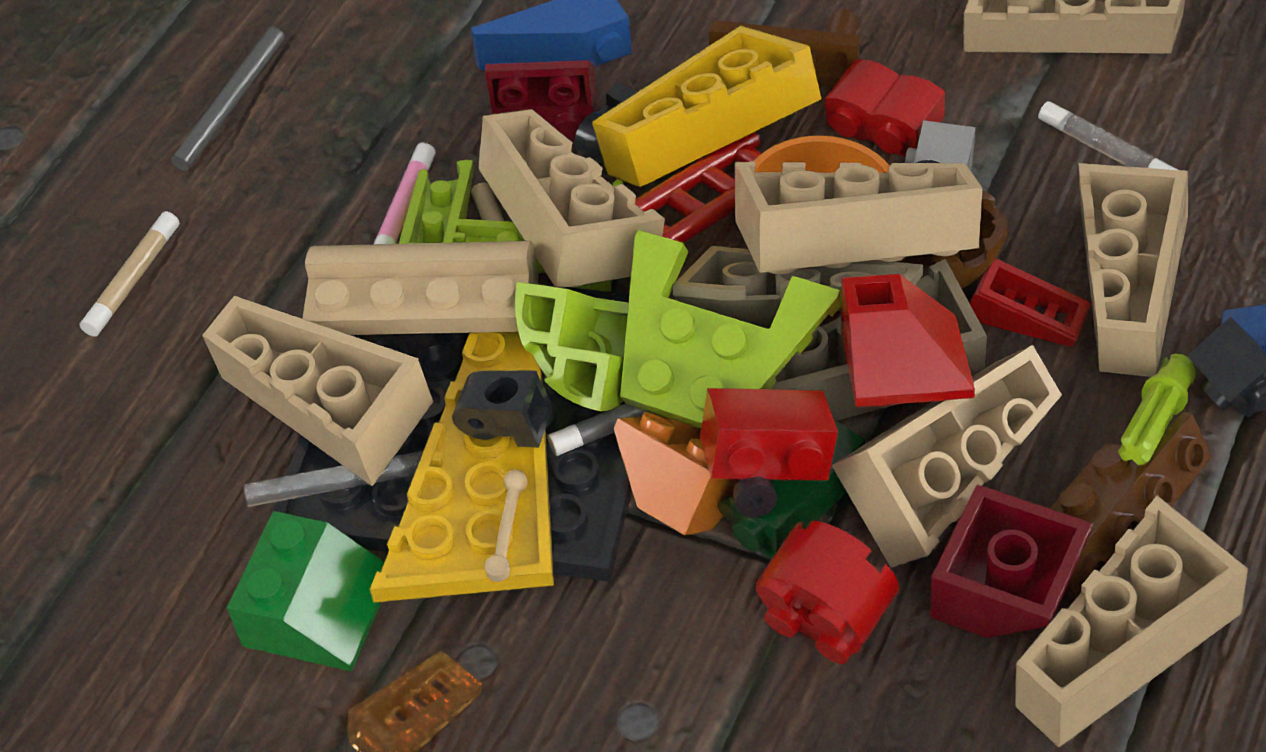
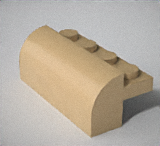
[302,241,538,335]

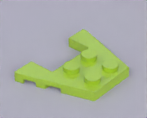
[620,230,841,429]

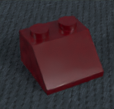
[930,484,1093,638]

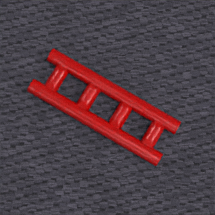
[635,132,762,244]

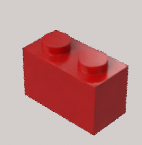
[700,388,838,480]

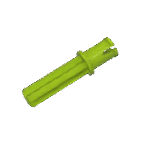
[1118,354,1197,465]

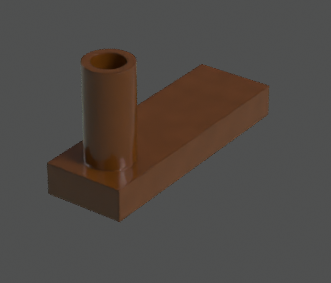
[709,9,860,86]

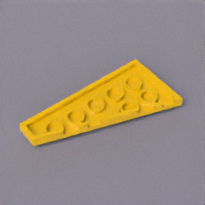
[370,332,554,602]

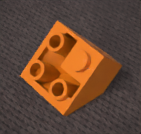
[614,412,739,535]

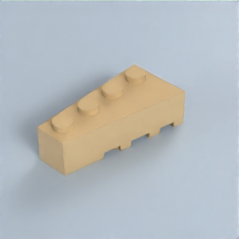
[964,0,1185,53]
[478,109,665,288]
[1078,163,1188,377]
[832,345,1062,568]
[1015,496,1248,747]

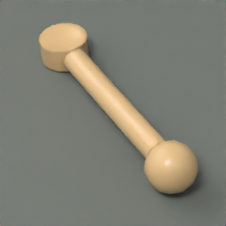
[485,470,527,582]

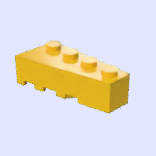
[592,26,821,187]

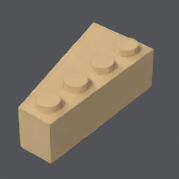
[735,162,982,274]
[202,296,433,486]

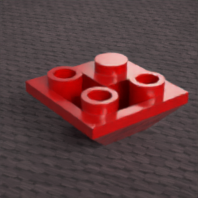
[841,274,975,407]

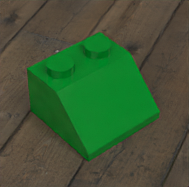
[227,511,385,672]

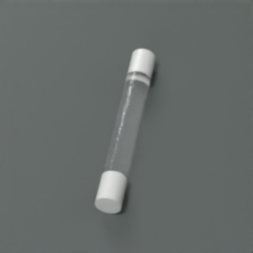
[1038,101,1178,170]

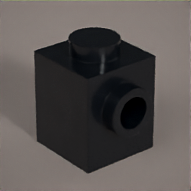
[1187,317,1266,418]

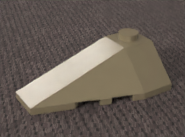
[673,246,923,328]

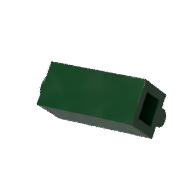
[718,420,865,559]

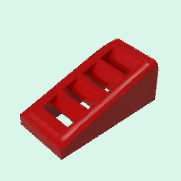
[969,258,1091,347]

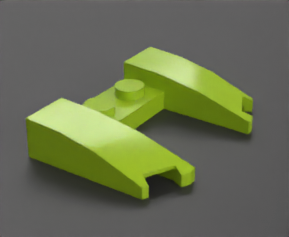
[399,160,623,292]

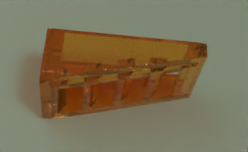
[348,651,482,752]

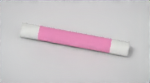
[374,143,435,244]

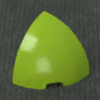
[515,282,629,411]

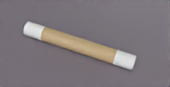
[80,212,180,337]

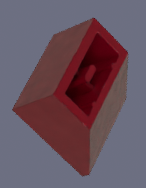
[485,60,598,142]

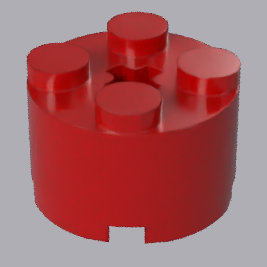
[756,521,899,665]

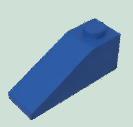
[471,0,632,70]

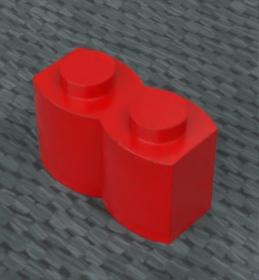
[825,59,945,156]

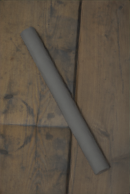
[171,27,285,171]

